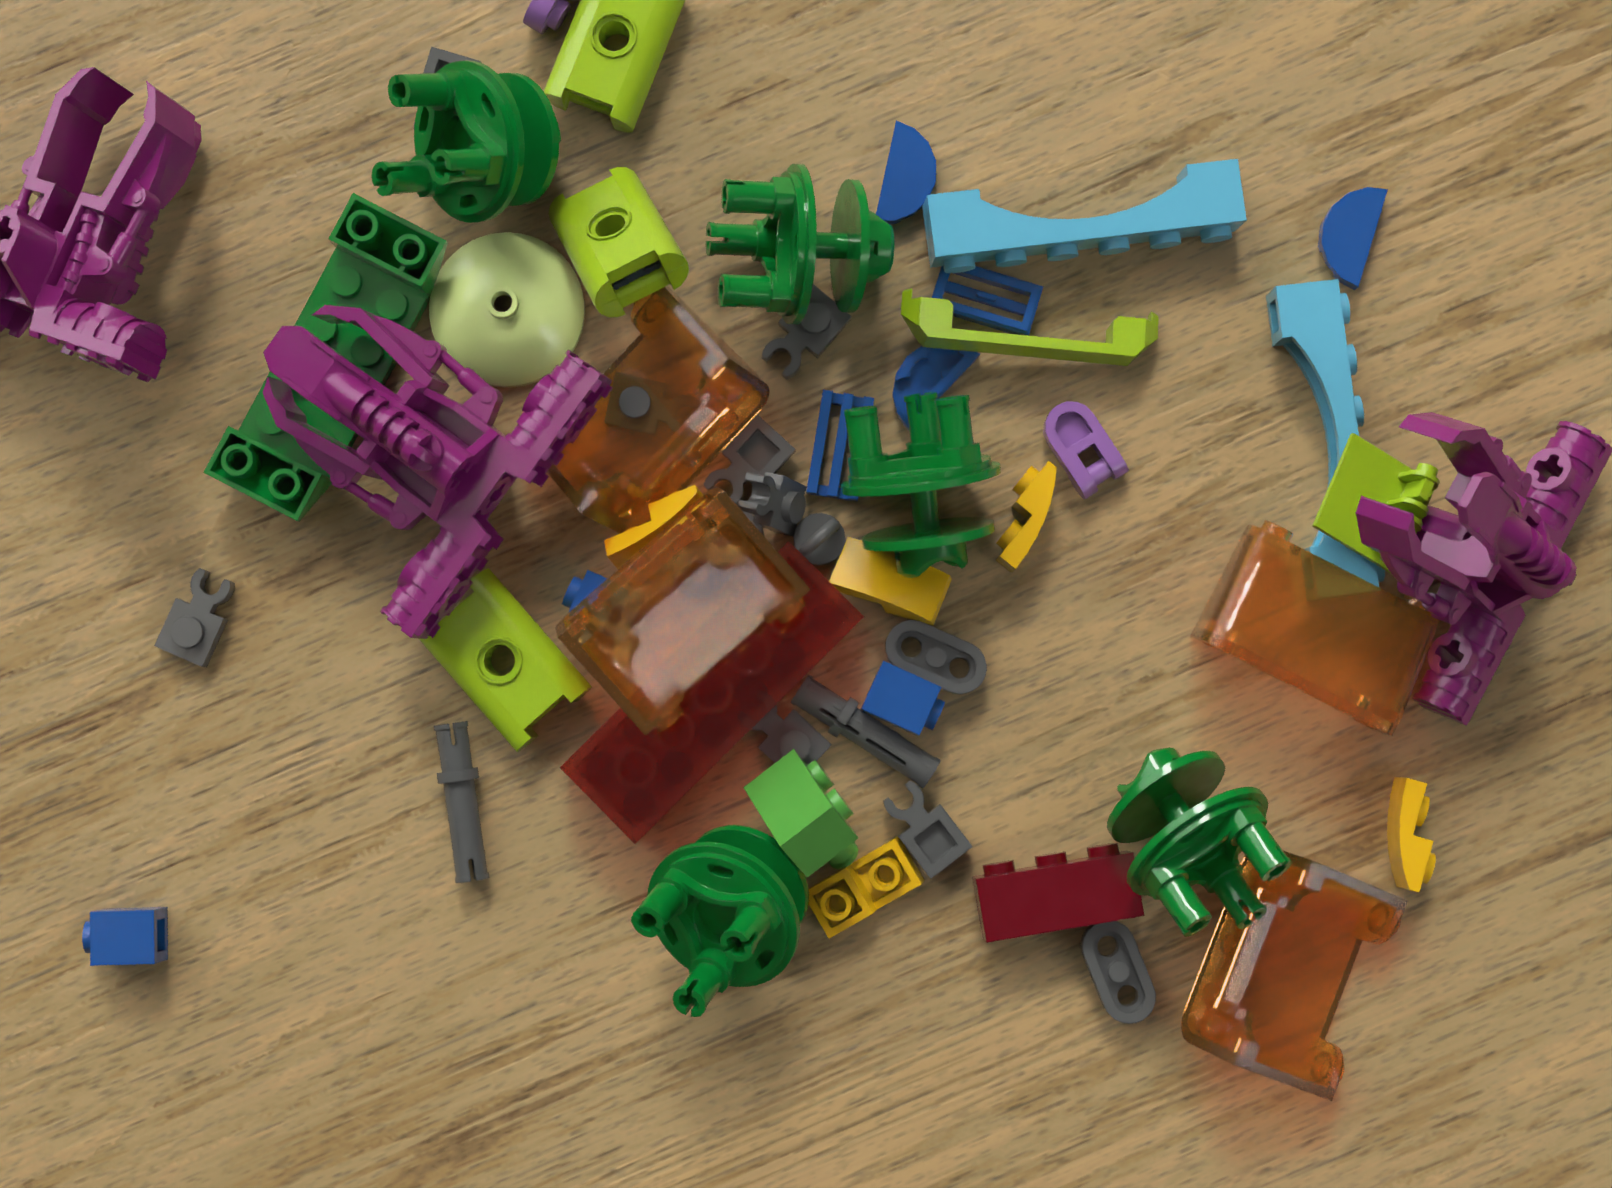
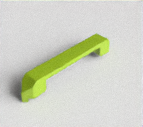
[901,288,1159,366]

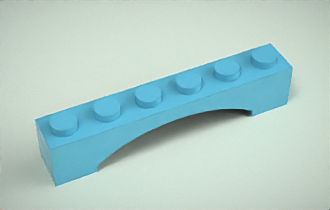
[922,159,1247,273]
[1266,279,1385,602]

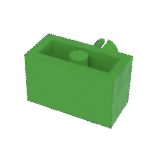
[743,749,859,877]

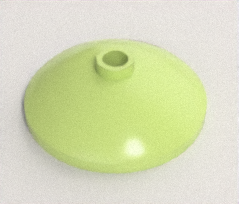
[429,232,585,388]

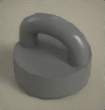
[793,513,846,566]

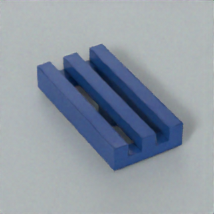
[932,266,1044,336]
[806,389,874,502]

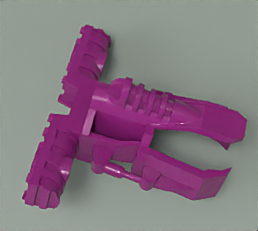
[0,67,202,382]
[263,305,613,639]
[1356,412,1612,726]

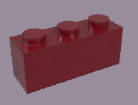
[972,843,1145,943]

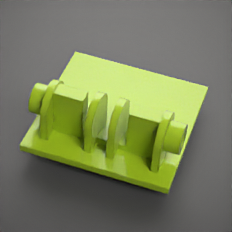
[1312,433,1440,573]

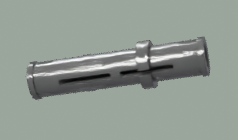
[790,674,941,789]
[434,721,490,883]

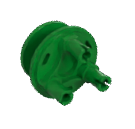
[371,60,561,223]
[705,164,895,325]
[841,392,1001,578]
[1107,747,1292,937]
[631,825,809,1017]

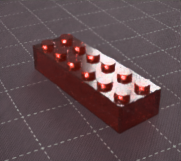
[560,541,864,844]

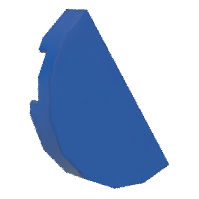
[876,120,936,224]
[1318,187,1388,290]
[892,346,980,432]

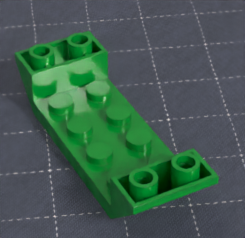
[203,193,448,522]

